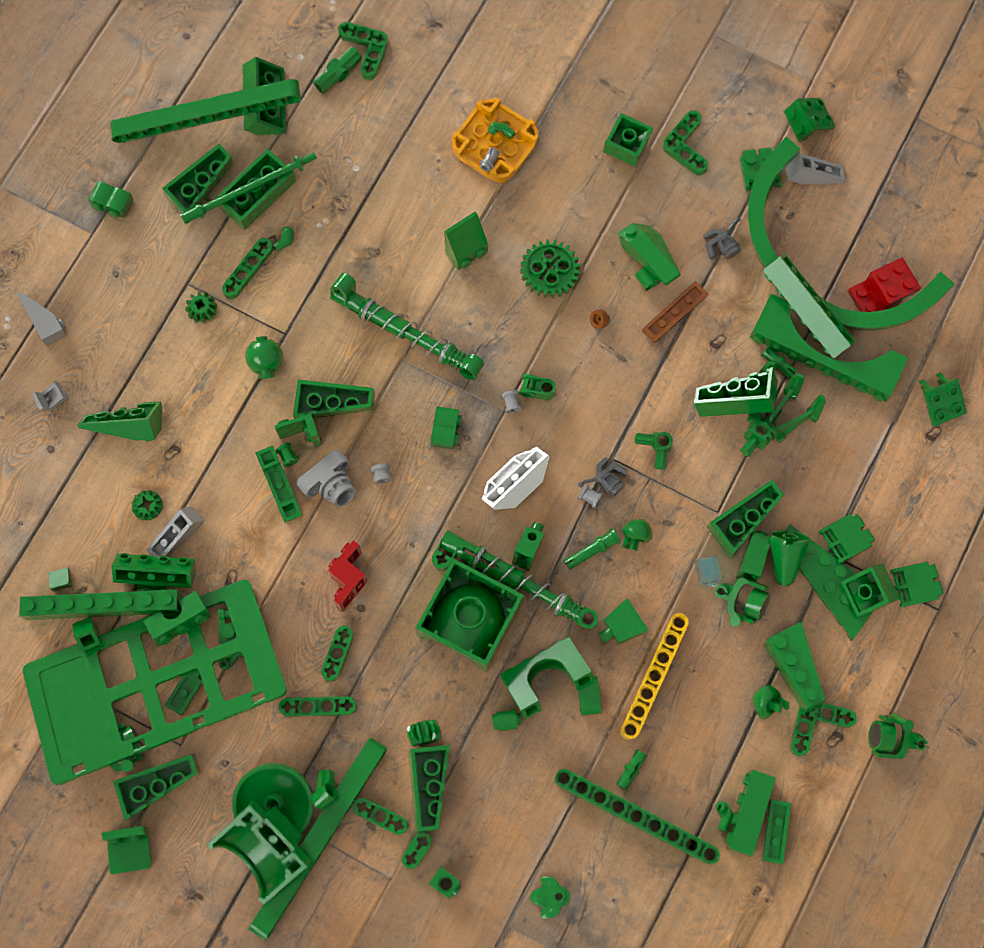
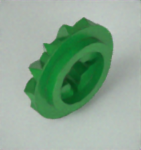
[131,490,163,520]

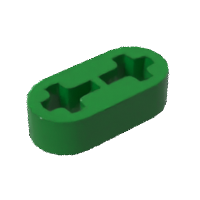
[402,833,432,869]

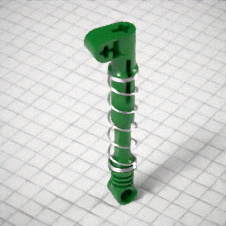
[330,273,484,380]
[432,530,598,630]

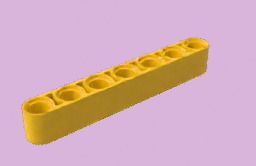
[620,613,689,740]

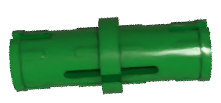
[761,346,797,379]
[616,749,647,791]

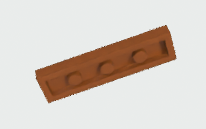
[642,281,708,344]

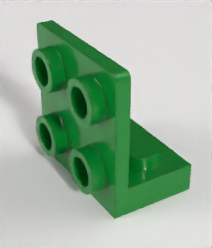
[274,413,322,447]
[102,826,152,874]

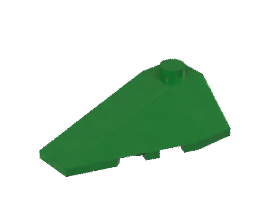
[618,223,681,286]
[78,401,162,442]

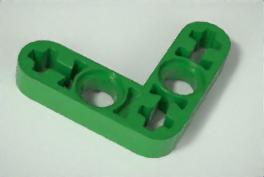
[338,22,388,80]
[662,110,708,175]
[790,703,857,757]

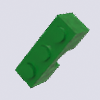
[143,591,211,647]

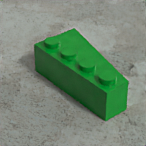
[162,143,233,213]
[694,367,778,417]
[293,379,375,419]
[707,480,784,558]
[764,622,825,714]
[113,753,201,820]

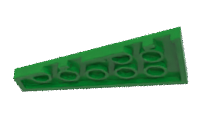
[786,524,873,641]

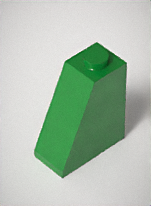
[735,531,771,582]

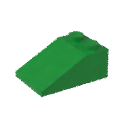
[444,211,488,270]

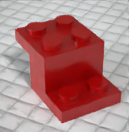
[848,257,921,312]
[328,540,367,612]

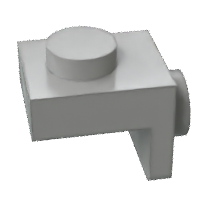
[32,382,68,411]

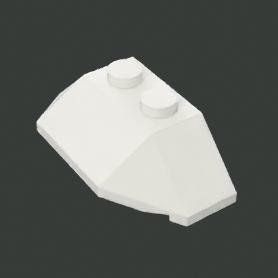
[481,447,549,510]

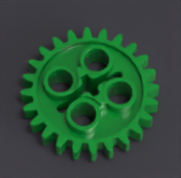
[520,239,580,298]

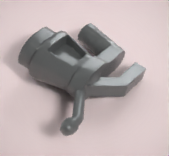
[703,217,741,259]
[578,457,628,497]

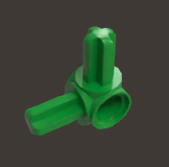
[634,432,673,470]

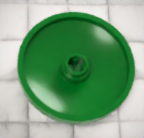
[232,763,314,833]

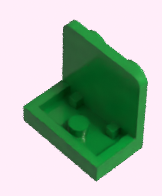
[783,98,835,142]

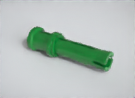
[564,528,621,570]

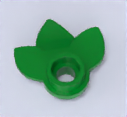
[530,876,570,919]

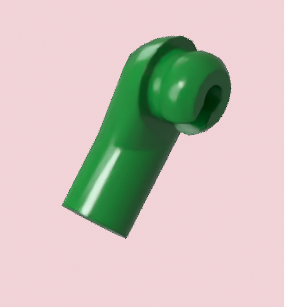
[716,801,733,833]

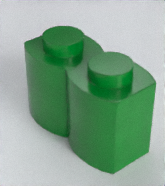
[88,181,133,218]
[430,406,462,449]

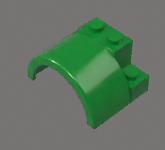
[207,800,311,904]

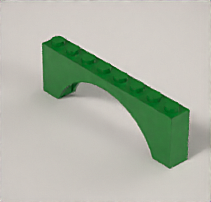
[750,294,908,402]

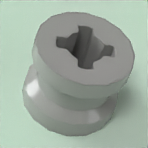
[371,463,392,484]

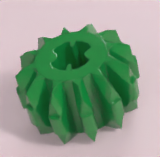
[185,291,218,324]
[407,719,441,747]

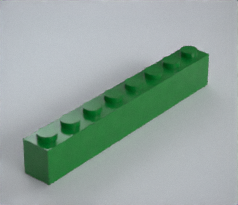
[19,589,182,620]

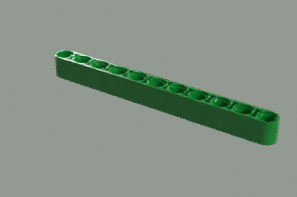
[110,79,301,143]
[248,737,388,941]

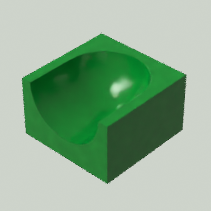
[415,558,524,672]

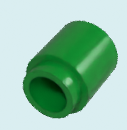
[492,709,521,732]

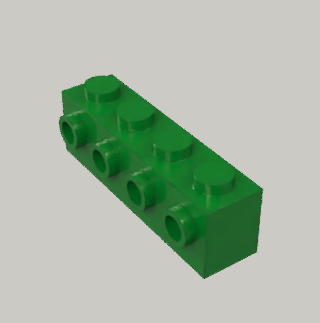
[111,553,196,588]

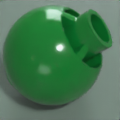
[245,336,283,379]

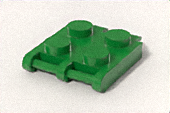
[739,147,782,191]
[818,514,875,564]
[890,562,944,608]

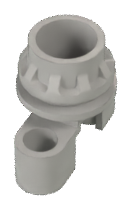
[296,449,356,507]

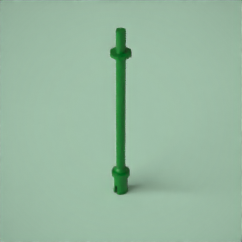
[180,152,317,225]

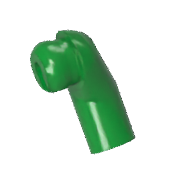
[488,122,516,139]
[273,226,294,252]

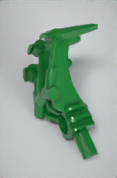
[740,361,826,457]

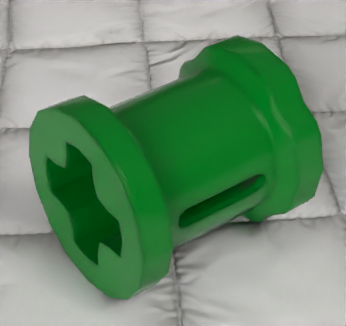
[275,442,299,468]

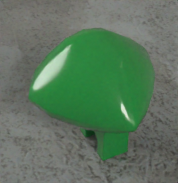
[621,519,653,551]
[752,686,789,719]

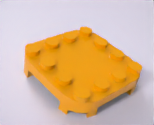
[452,97,538,184]

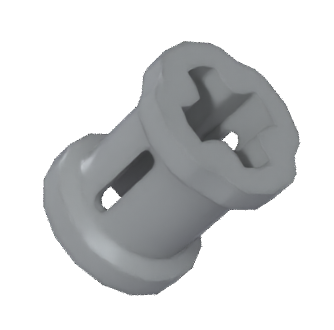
[502,390,522,414]
[578,484,603,508]

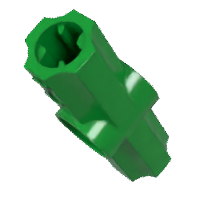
[313,47,362,94]

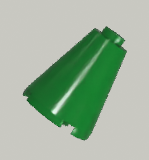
[770,530,810,586]

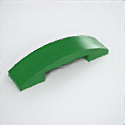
[255,445,303,523]

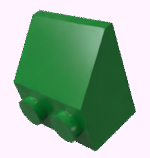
[841,563,900,618]

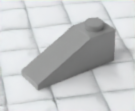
[786,154,845,184]
[17,292,67,346]
[146,507,205,556]

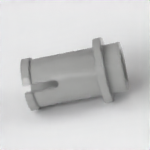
[480,147,500,172]

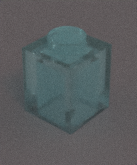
[695,555,722,587]

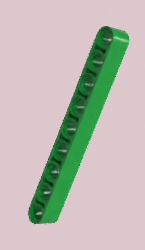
[554,769,720,864]

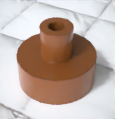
[590,309,610,329]

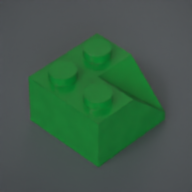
[603,113,653,167]

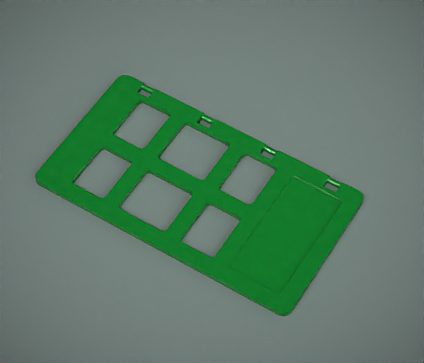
[23,580,287,786]

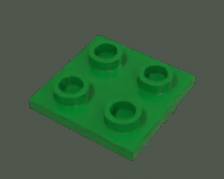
[919,373,967,427]

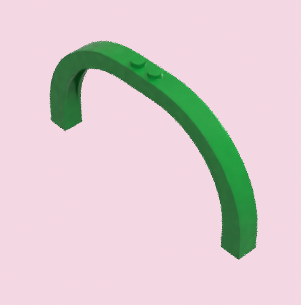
[748,136,955,331]

